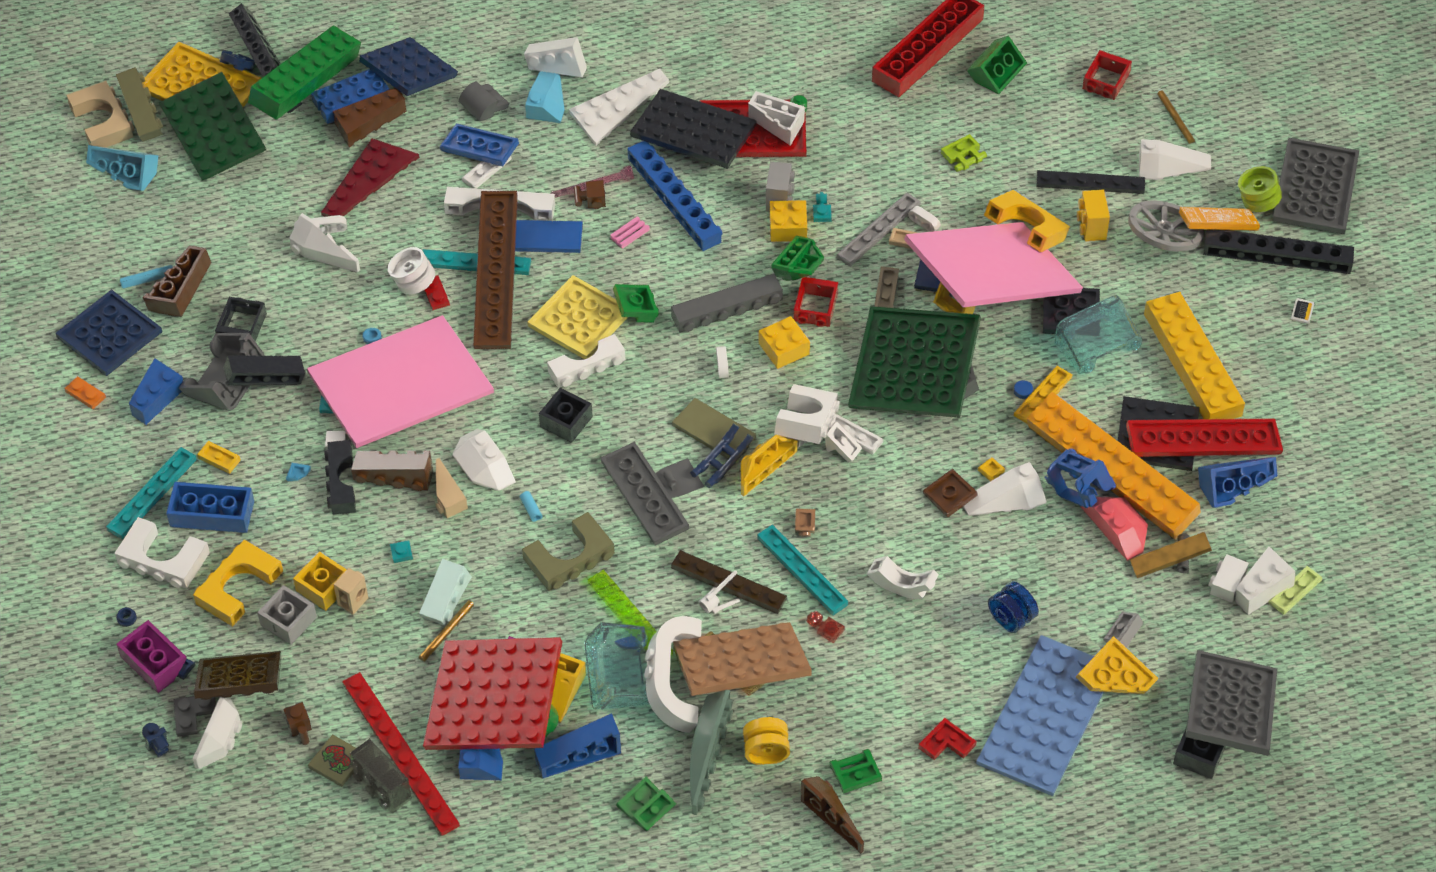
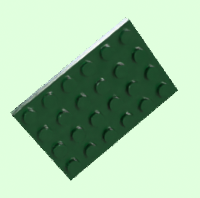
[159,72,266,181]

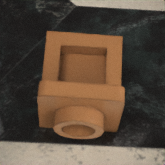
[795,509,815,537]

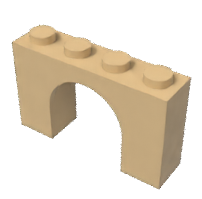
[66,81,135,147]

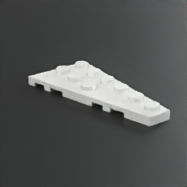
[569,69,669,146]

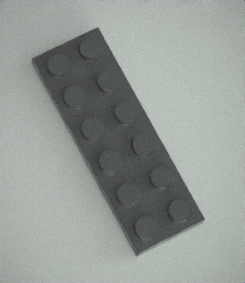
[601,441,690,546]

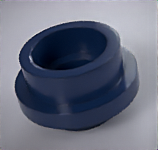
[116,607,137,627]

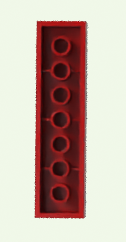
[872,0,985,97]

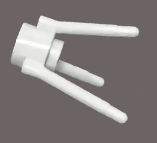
[699,570,740,614]

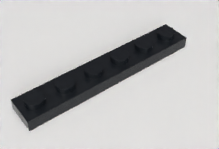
[1036,170,1145,194]

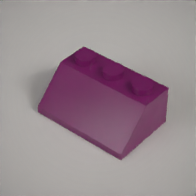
[116,620,187,693]

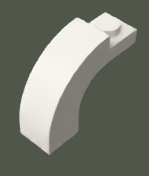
[867,556,939,599]

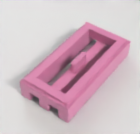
[610,216,650,249]

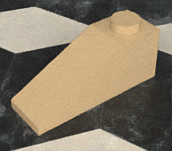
[436,458,468,518]

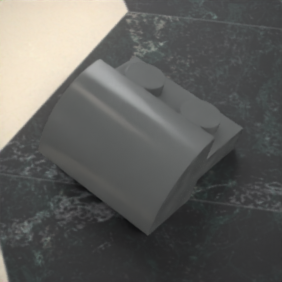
[458,81,510,121]

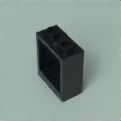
[215,296,267,342]

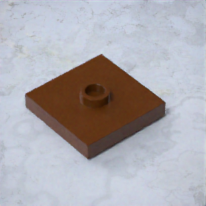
[923,468,978,518]

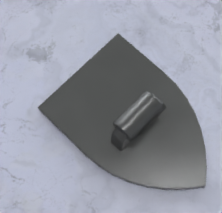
[656,458,704,498]

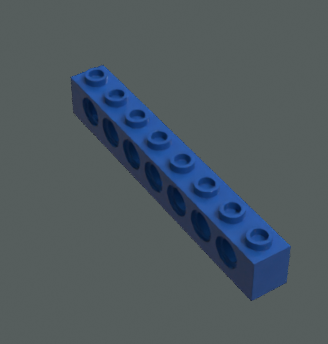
[627,141,723,251]

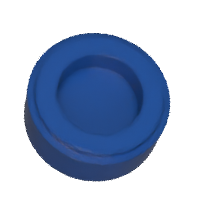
[1014,380,1033,399]

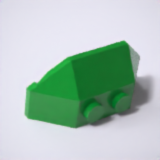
[771,235,824,281]

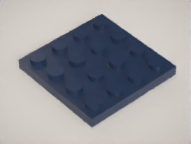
[359,37,458,96]
[56,289,162,376]

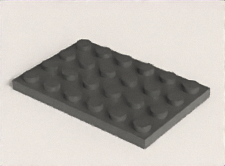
[1272,137,1360,235]
[1185,650,1278,756]

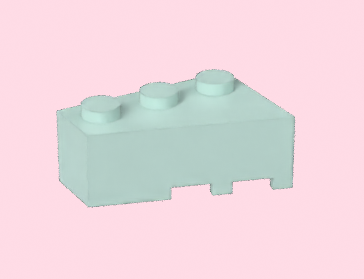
[419,559,472,626]

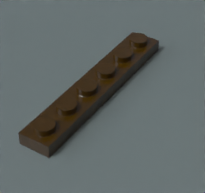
[671,550,787,614]

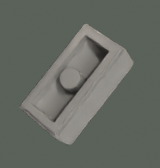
[1103,611,1143,648]

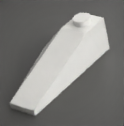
[1139,139,1211,180]

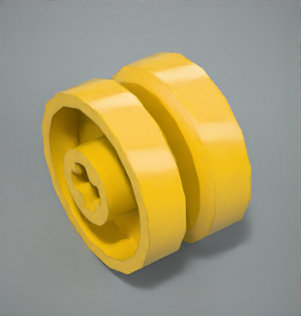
[743,717,790,765]

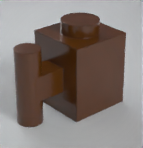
[573,180,606,209]
[283,702,312,745]

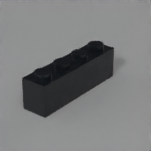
[223,355,305,385]

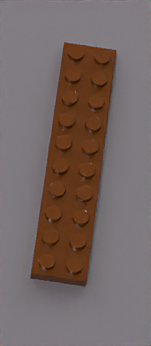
[473,191,518,349]

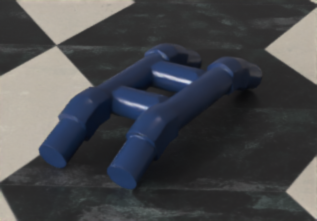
[690,423,754,488]

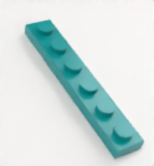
[423,249,532,275]
[106,447,197,540]
[757,524,848,616]

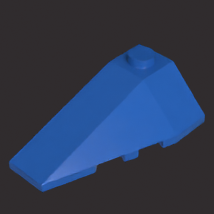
[1198,457,1278,508]

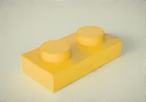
[197,441,241,474]

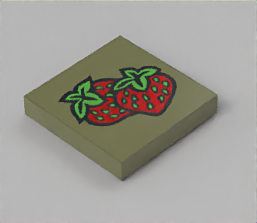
[308,734,367,787]

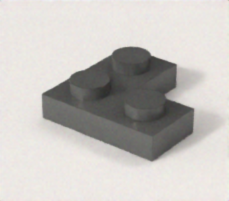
[173,696,216,737]

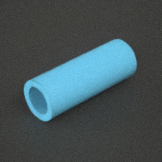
[520,491,543,522]

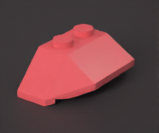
[1080,497,1148,561]

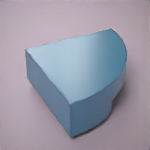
[286,463,311,481]

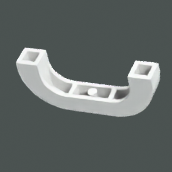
[644,616,702,733]

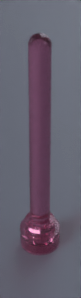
[550,165,634,198]

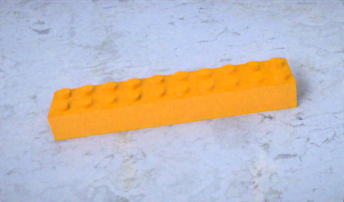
[1027,392,1201,539]

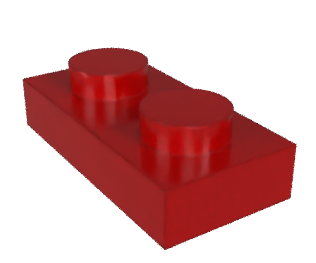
[424,275,450,311]

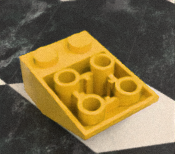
[551,653,586,723]

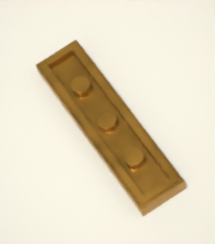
[1130,532,1212,578]

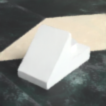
[825,421,862,462]

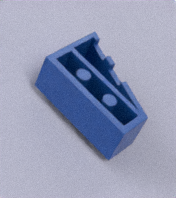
[129,358,183,425]

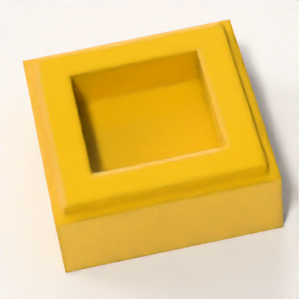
[978,457,1005,482]

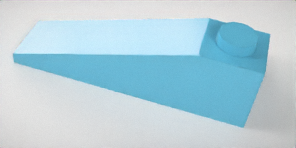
[525,71,565,123]
[86,145,159,191]

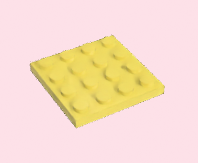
[527,275,628,359]

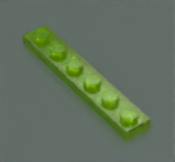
[587,570,674,656]

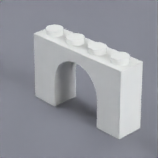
[774,384,840,444]
[115,517,210,589]

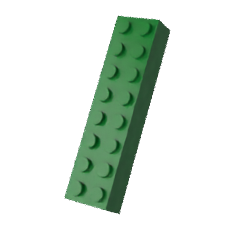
[248,25,361,120]

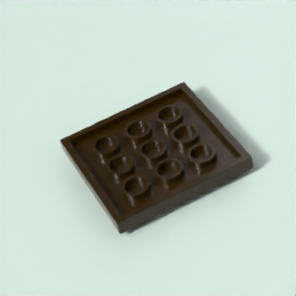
[194,651,282,700]

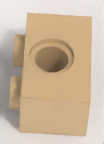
[334,568,368,615]

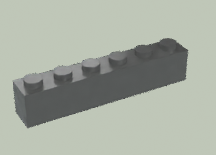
[671,274,783,333]

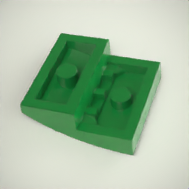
[616,776,677,832]

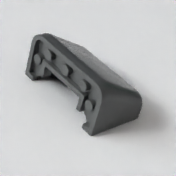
[179,333,265,410]

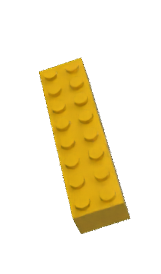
[1144,292,1245,419]

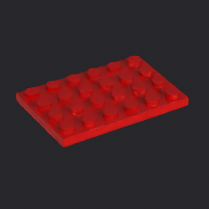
[700,100,807,157]

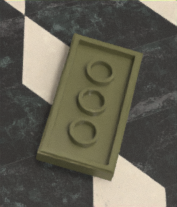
[672,398,756,459]

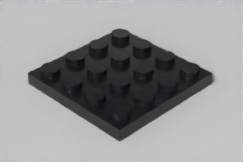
[1117,396,1200,471]

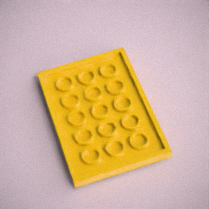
[144,42,262,107]

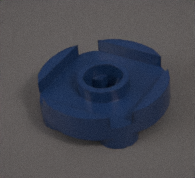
[219,50,255,71]

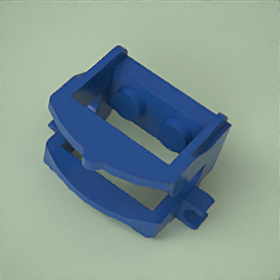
[1044,448,1116,508]

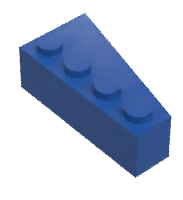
[534,713,621,778]

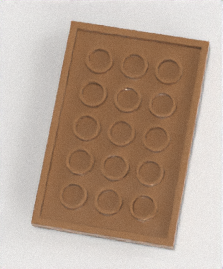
[673,622,812,696]

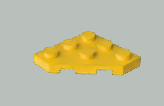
[1076,636,1158,694]

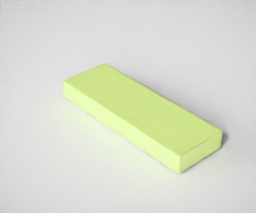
[1268,566,1323,615]

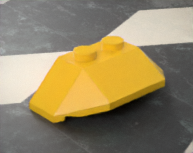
[741,435,798,496]

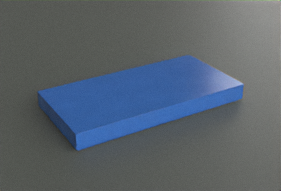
[440,123,519,167]
[515,220,583,253]

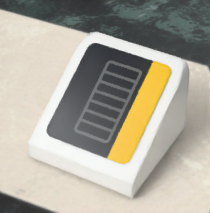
[1291,298,1314,324]

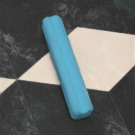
[120,265,173,288]

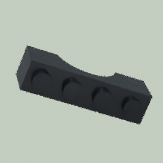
[324,440,356,515]

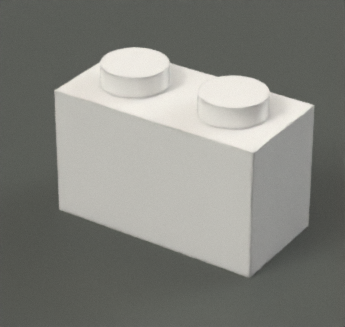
[1208,554,1249,603]

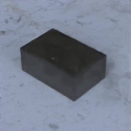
[350,738,412,814]

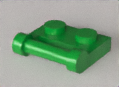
[829,749,882,794]

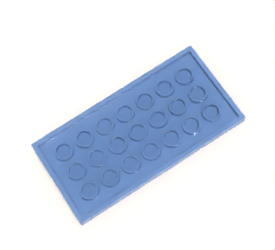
[976,635,1104,796]

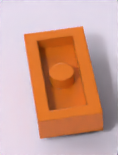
[64,376,106,409]

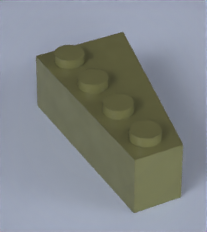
[116,67,163,142]

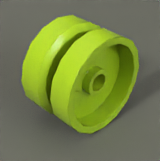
[1238,166,1282,212]

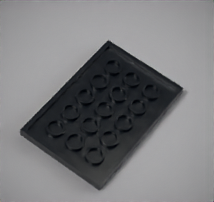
[630,89,757,169]

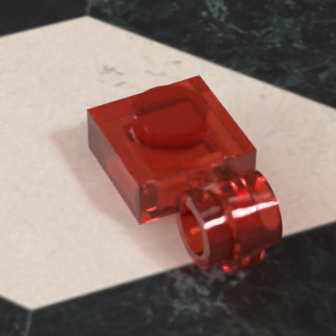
[806,611,845,643]

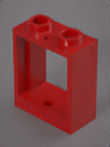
[1082,50,1132,100]
[793,277,838,327]

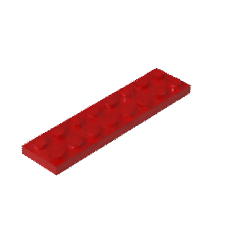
[1126,419,1283,457]

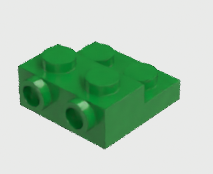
[613,284,659,323]

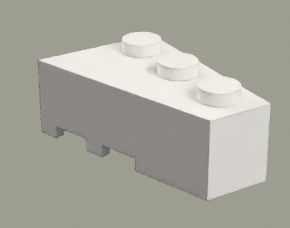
[749,91,805,145]
[1235,547,1295,615]

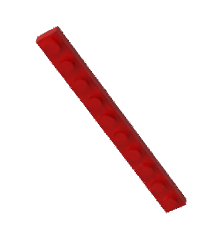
[342,672,460,836]

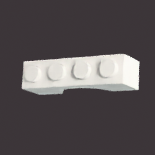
[547,334,625,388]

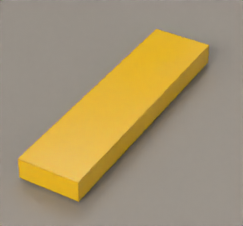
[1013,366,1073,424]

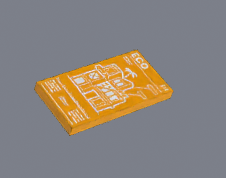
[1179,207,1260,231]

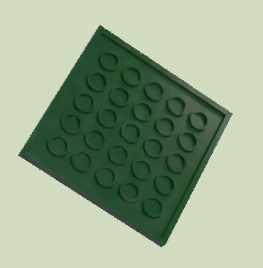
[848,306,981,418]

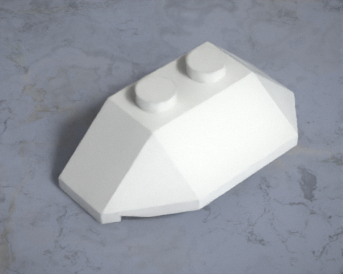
[453,429,516,491]
[193,696,242,769]

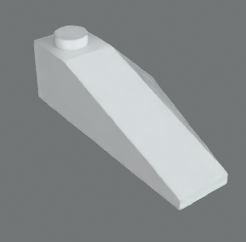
[290,213,360,272]
[963,462,1047,516]

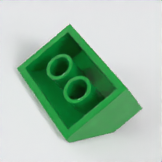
[967,35,1027,94]

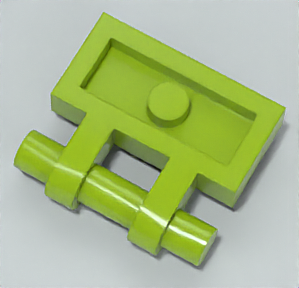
[941,134,987,172]

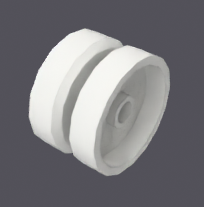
[388,247,435,294]

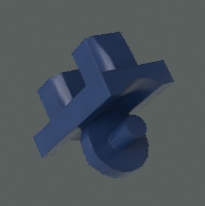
[142,723,169,758]

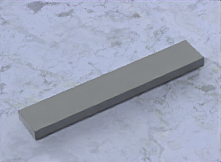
[836,193,921,267]

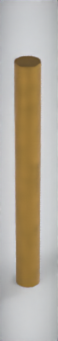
[1157,90,1195,144]
[419,600,474,662]

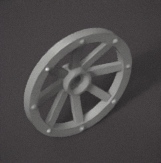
[1128,201,1204,252]

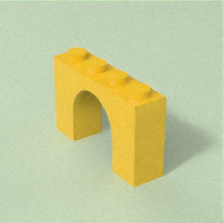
[984,190,1070,252]
[193,540,283,627]

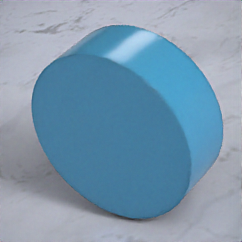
[363,328,382,345]

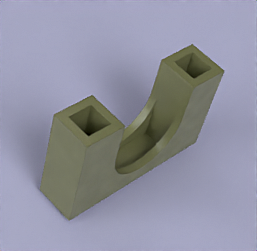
[522,512,615,591]

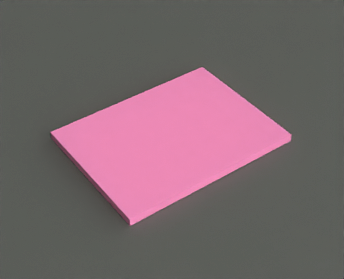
[904,222,1083,307]
[307,315,494,448]

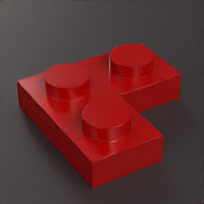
[918,718,977,760]

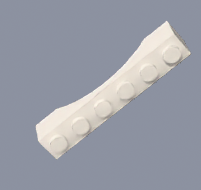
[444,187,555,221]

